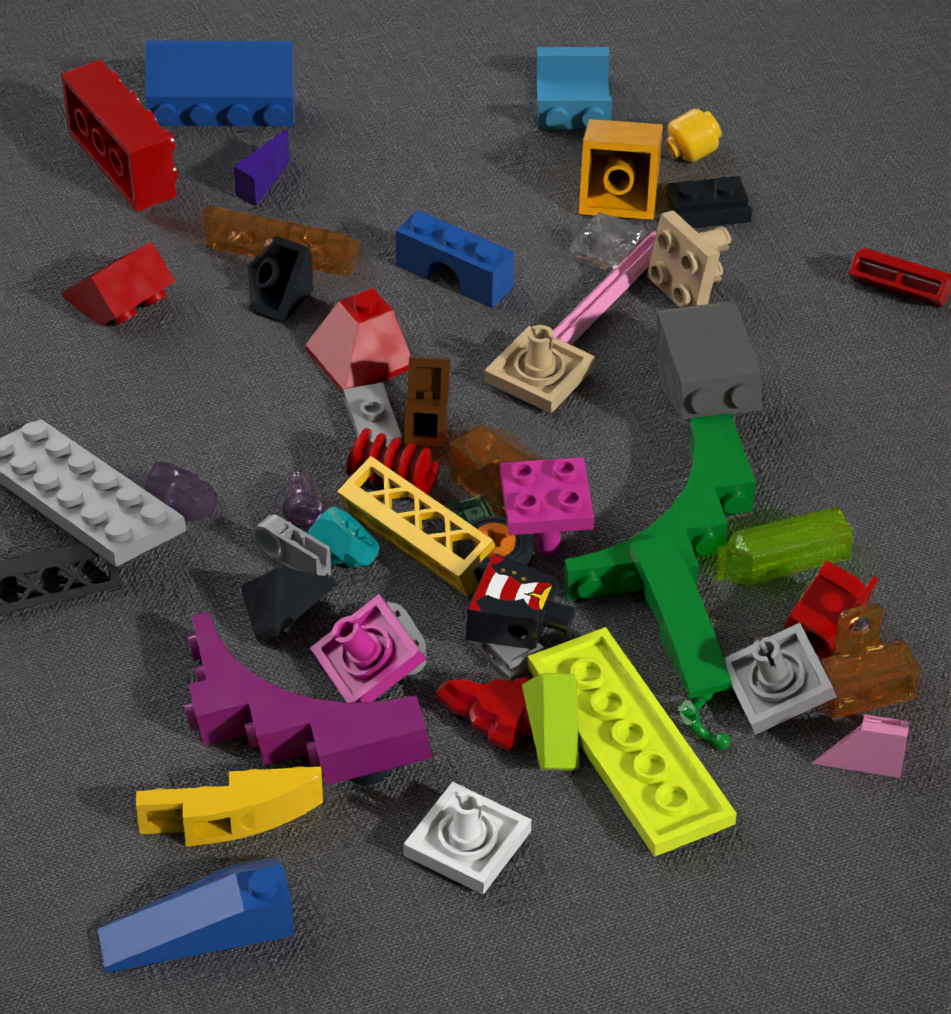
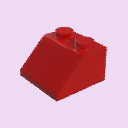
[61,241,176,326]

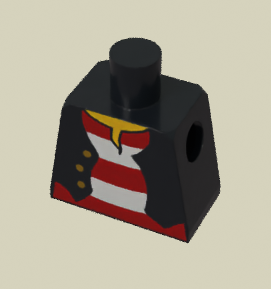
[465,553,575,649]

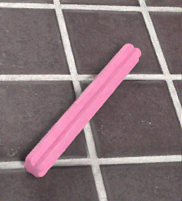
[553,232,657,345]

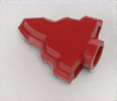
[436,677,533,751]

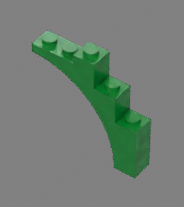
[564,413,756,601]

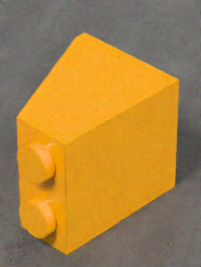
[579,119,663,220]

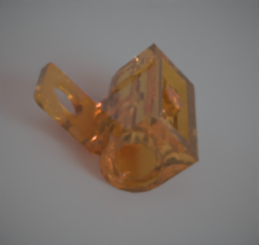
[819,603,921,719]

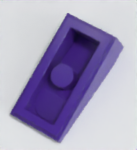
[234,130,290,205]

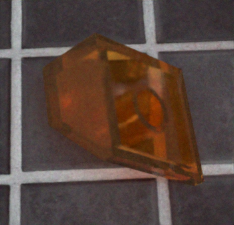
[450,423,545,518]

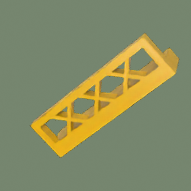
[337,456,495,597]

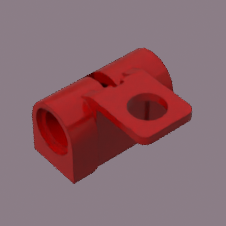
[782,560,879,661]

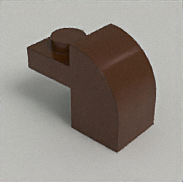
[404,356,451,447]

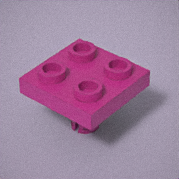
[310,594,426,703]

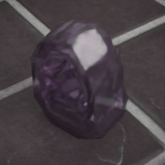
[145,461,218,521]

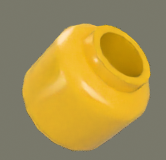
[664,108,722,164]

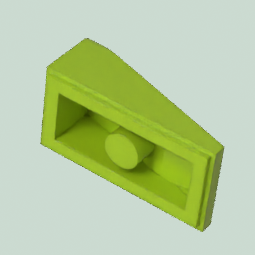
[522,673,579,771]

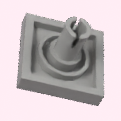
[724,623,837,735]

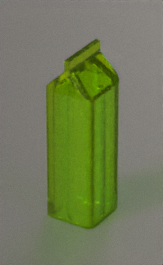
[716,506,853,585]

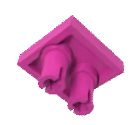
[500,457,594,556]

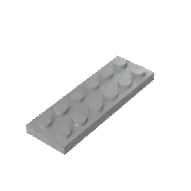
[0,419,186,567]

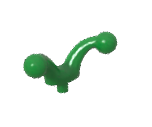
[678,693,731,751]

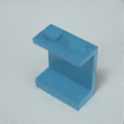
[536,47,612,130]

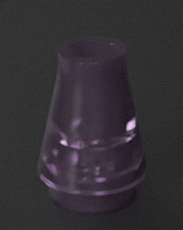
[282,471,324,528]

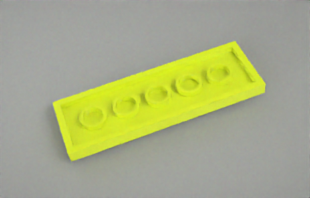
[528,627,737,857]

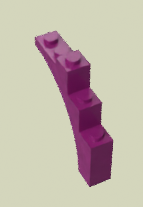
[184,612,432,785]

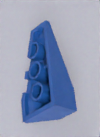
[98,856,294,973]

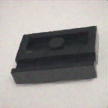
[666,176,752,228]

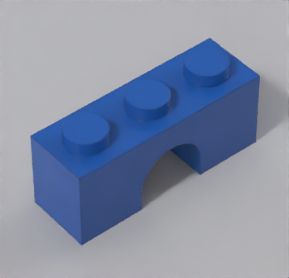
[396,210,514,308]

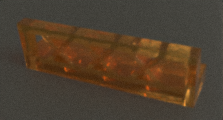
[203,205,362,277]

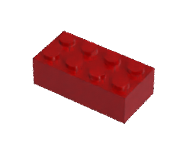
[61,59,178,212]

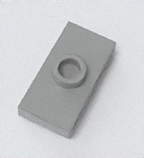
[343,382,402,447]

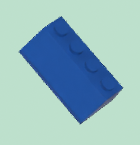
[145,40,296,127]

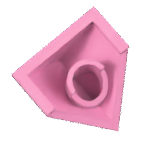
[811,714,909,778]

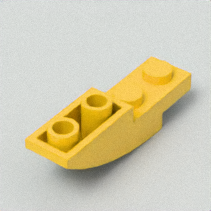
[136,766,323,846]

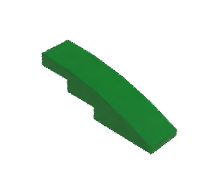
[630,533,732,699]

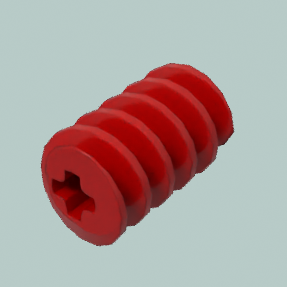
[346,428,439,496]

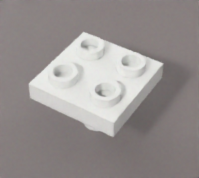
[403,782,532,895]

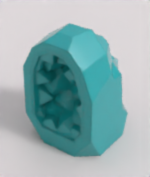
[307,506,380,568]

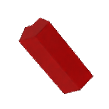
[848,247,951,307]

